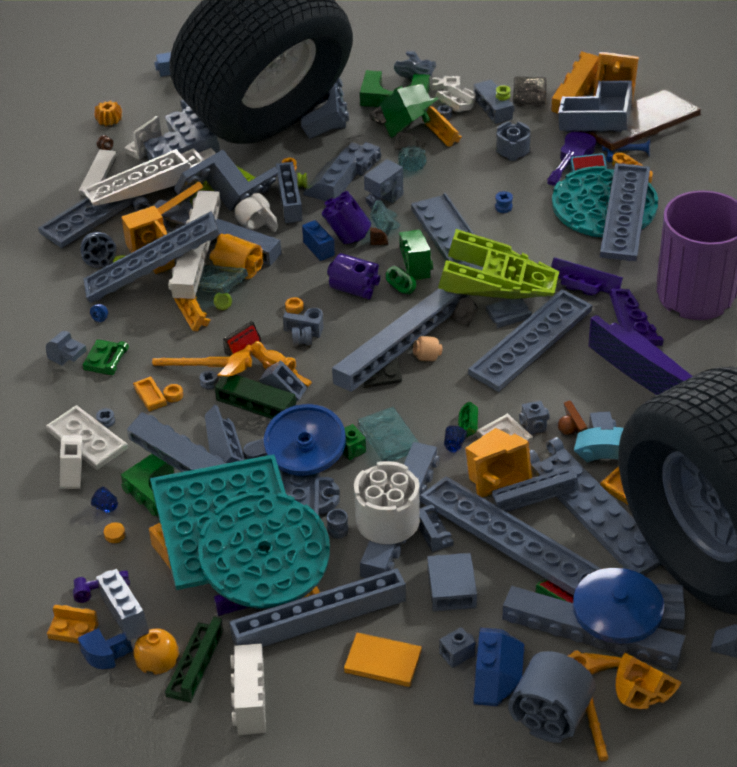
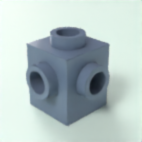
[519,401,550,434]

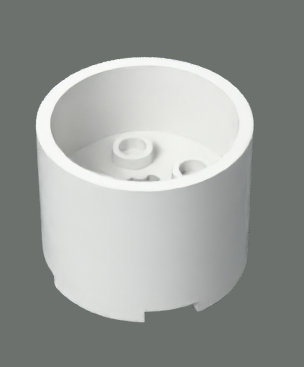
[354,461,420,544]

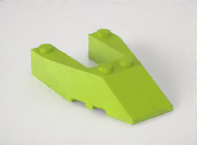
[438,229,559,299]

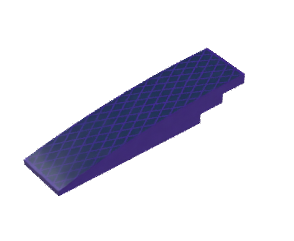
[588,315,693,395]

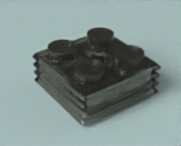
[513,76,547,107]

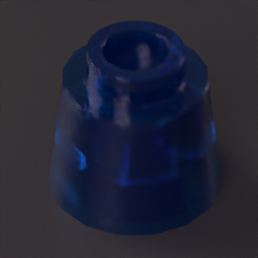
[444,425,467,452]
[91,486,118,513]

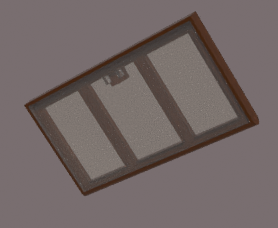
[578,89,701,151]

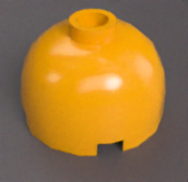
[133,628,179,674]

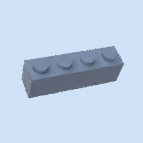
[276,162,302,223]
[96,569,149,641]

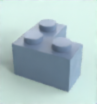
[364,159,404,203]

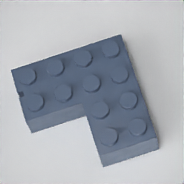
[558,81,632,132]
[143,106,221,161]

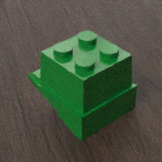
[380,83,438,138]

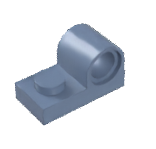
[283,308,324,338]

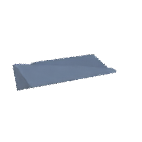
[205,405,245,463]

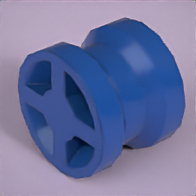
[495,191,513,213]

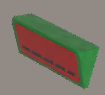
[535,579,574,603]

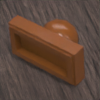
[558,400,588,435]

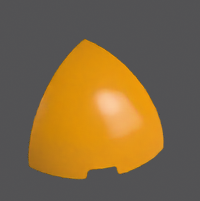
[616,652,682,709]

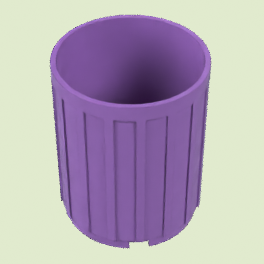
[656,190,737,320]

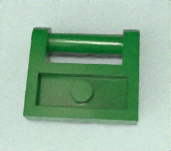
[82,339,129,375]

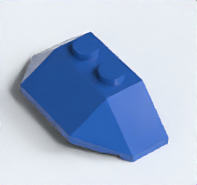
[474,628,524,706]

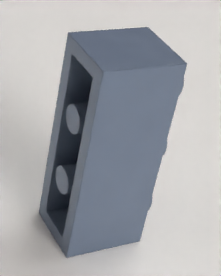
[474,80,514,124]

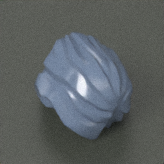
[393,51,437,79]

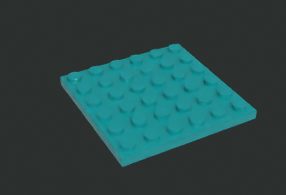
[150,454,286,590]

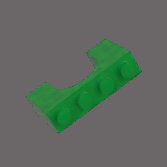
[360,70,430,107]
[121,454,174,518]

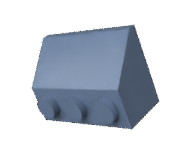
[303,154,357,201]

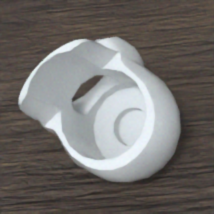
[235,193,278,232]

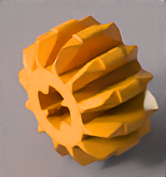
[94,100,122,126]

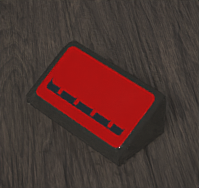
[223,321,261,357]

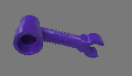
[73,570,130,603]

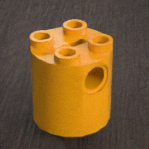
[209,233,263,280]

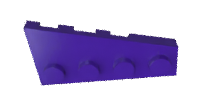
[609,289,664,346]

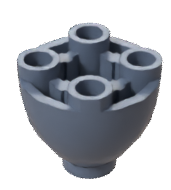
[80,232,117,268]

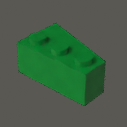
[399,230,434,280]

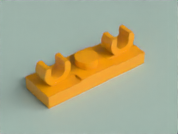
[422,106,462,147]
[174,296,211,331]

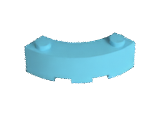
[574,427,623,463]

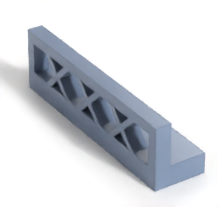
[492,466,579,512]

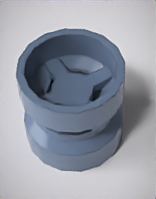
[292,326,312,347]
[327,509,348,539]

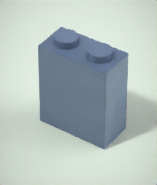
[427,553,477,611]

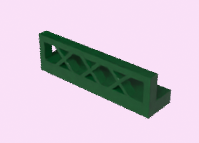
[165,616,224,703]

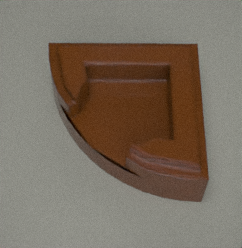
[370,227,388,245]

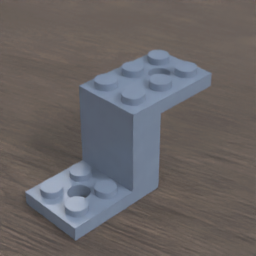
[174,150,279,211]

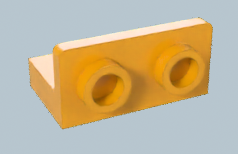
[47,605,99,644]

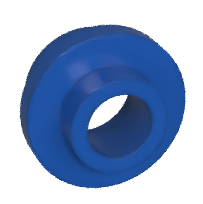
[90,304,108,322]

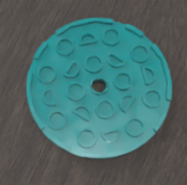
[552,166,658,237]
[198,491,330,608]

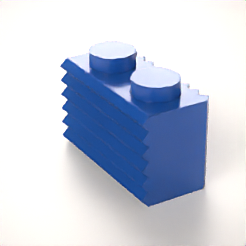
[302,220,335,261]

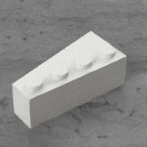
[231,644,266,735]

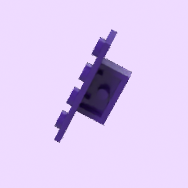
[551,257,623,295]

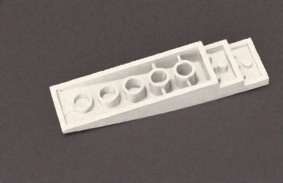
[82,148,216,206]

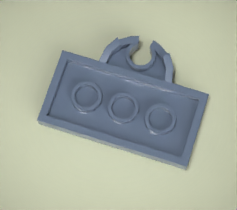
[279,470,340,516]

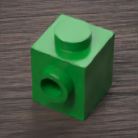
[343,424,366,460]

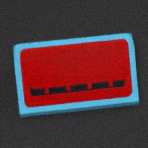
[570,153,607,172]

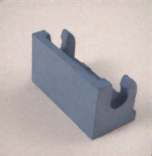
[418,505,454,552]

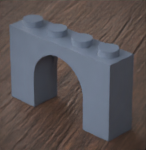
[301,77,346,139]

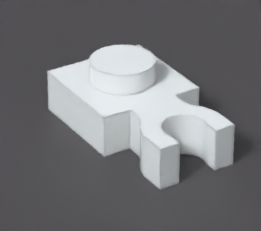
[432,76,460,91]

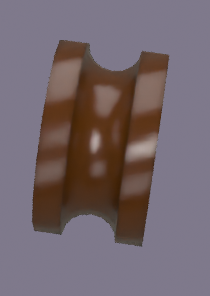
[97,135,114,150]

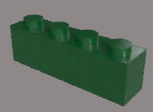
[215,374,296,419]

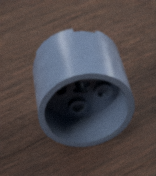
[508,651,596,743]

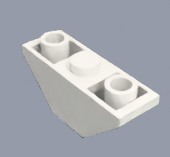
[60,435,83,489]

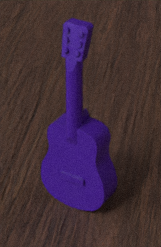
[547,132,596,186]

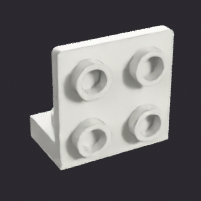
[124,116,161,160]

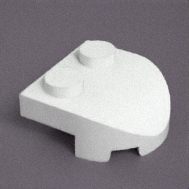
[435,85,476,112]

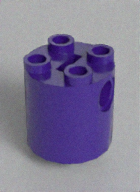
[321,191,371,244]
[327,253,381,300]

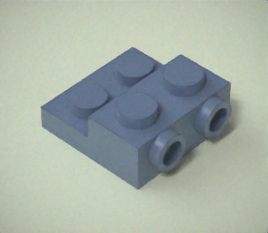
[340,142,381,176]

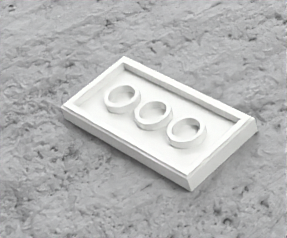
[46,405,128,470]

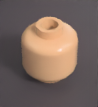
[413,336,442,362]

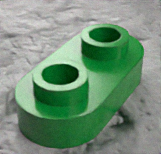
[385,266,416,295]
[458,402,478,437]

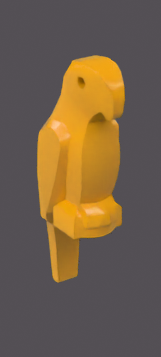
[251,341,312,387]

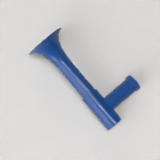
[602,138,650,162]

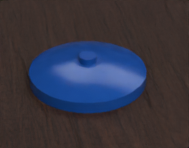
[264,404,346,476]
[573,568,664,644]

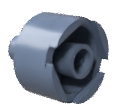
[496,122,530,161]

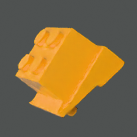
[593,52,639,102]
[466,428,532,498]

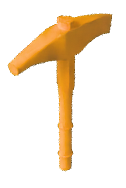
[152,345,252,377]
[568,650,622,761]

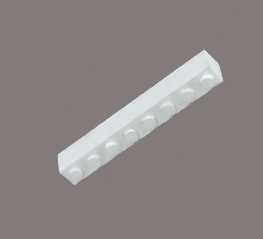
[168,191,221,299]

